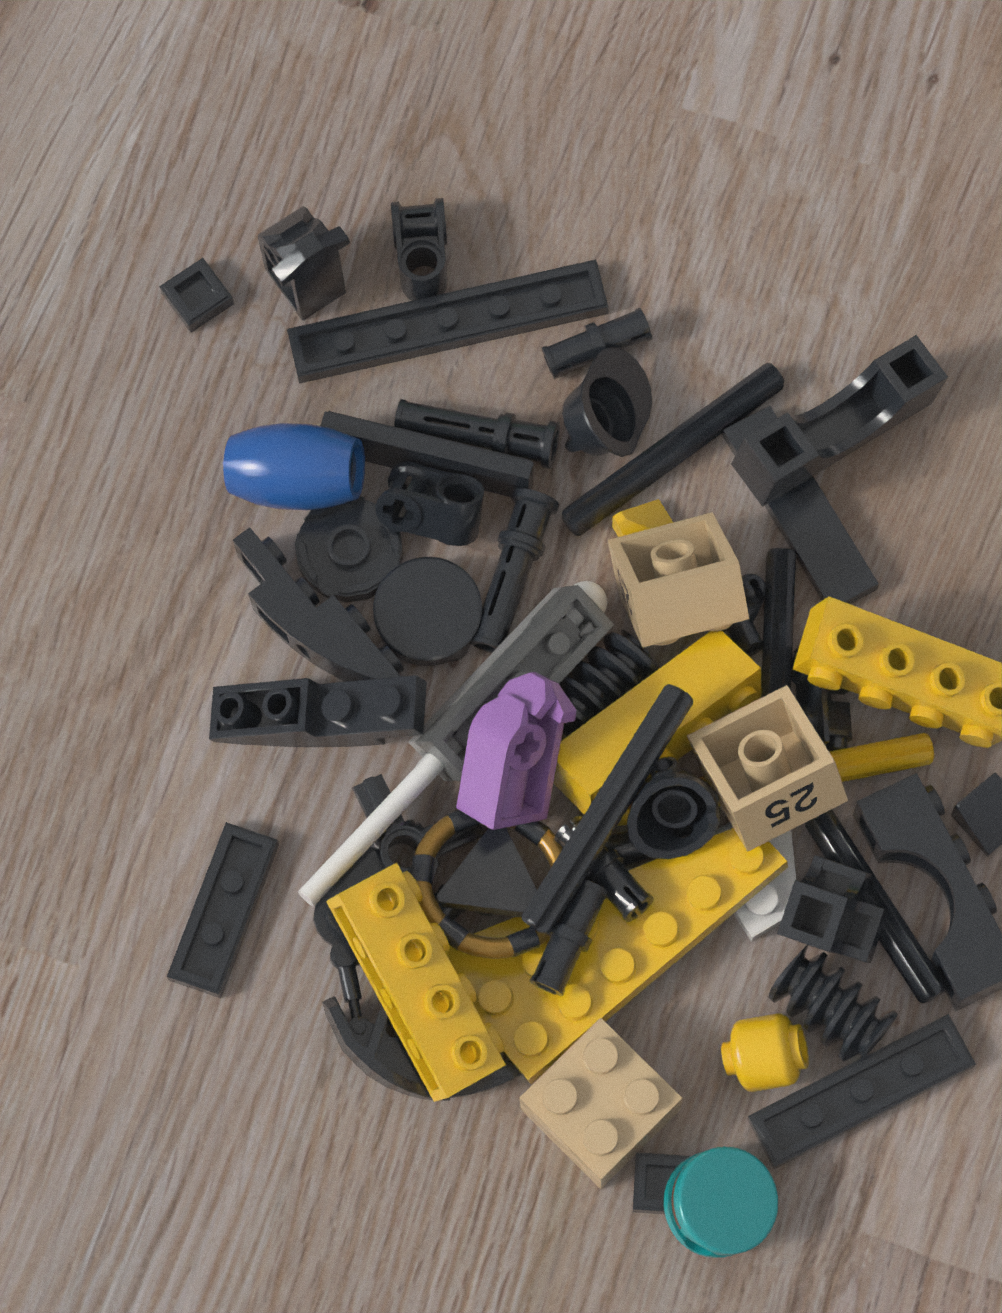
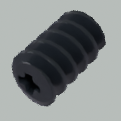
[559,630,659,736]
[768,945,898,1063]

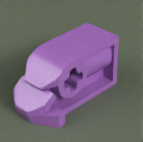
[456,672,577,830]

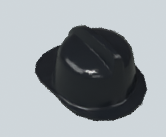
[562,347,652,457]

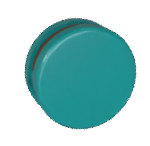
[664,1146,778,1258]

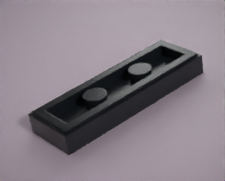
[167,822,279,998]

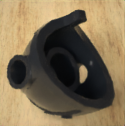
[627,757,720,859]

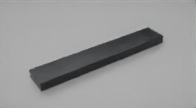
[287,259,609,384]

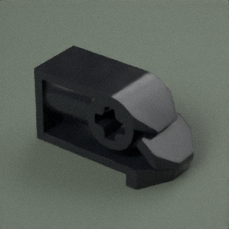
[258,206,350,321]

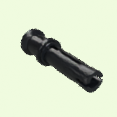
[394,399,560,469]
[471,488,560,653]

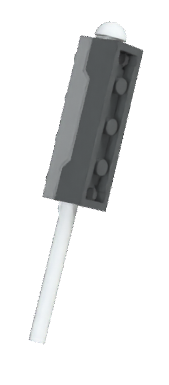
[298,581,614,907]

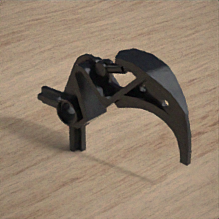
[313,774,522,1101]

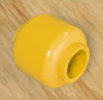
[721,1013,809,1092]

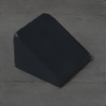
[951,772,1002,857]

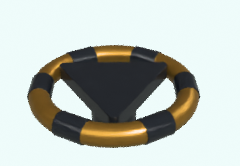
[411,810,563,959]

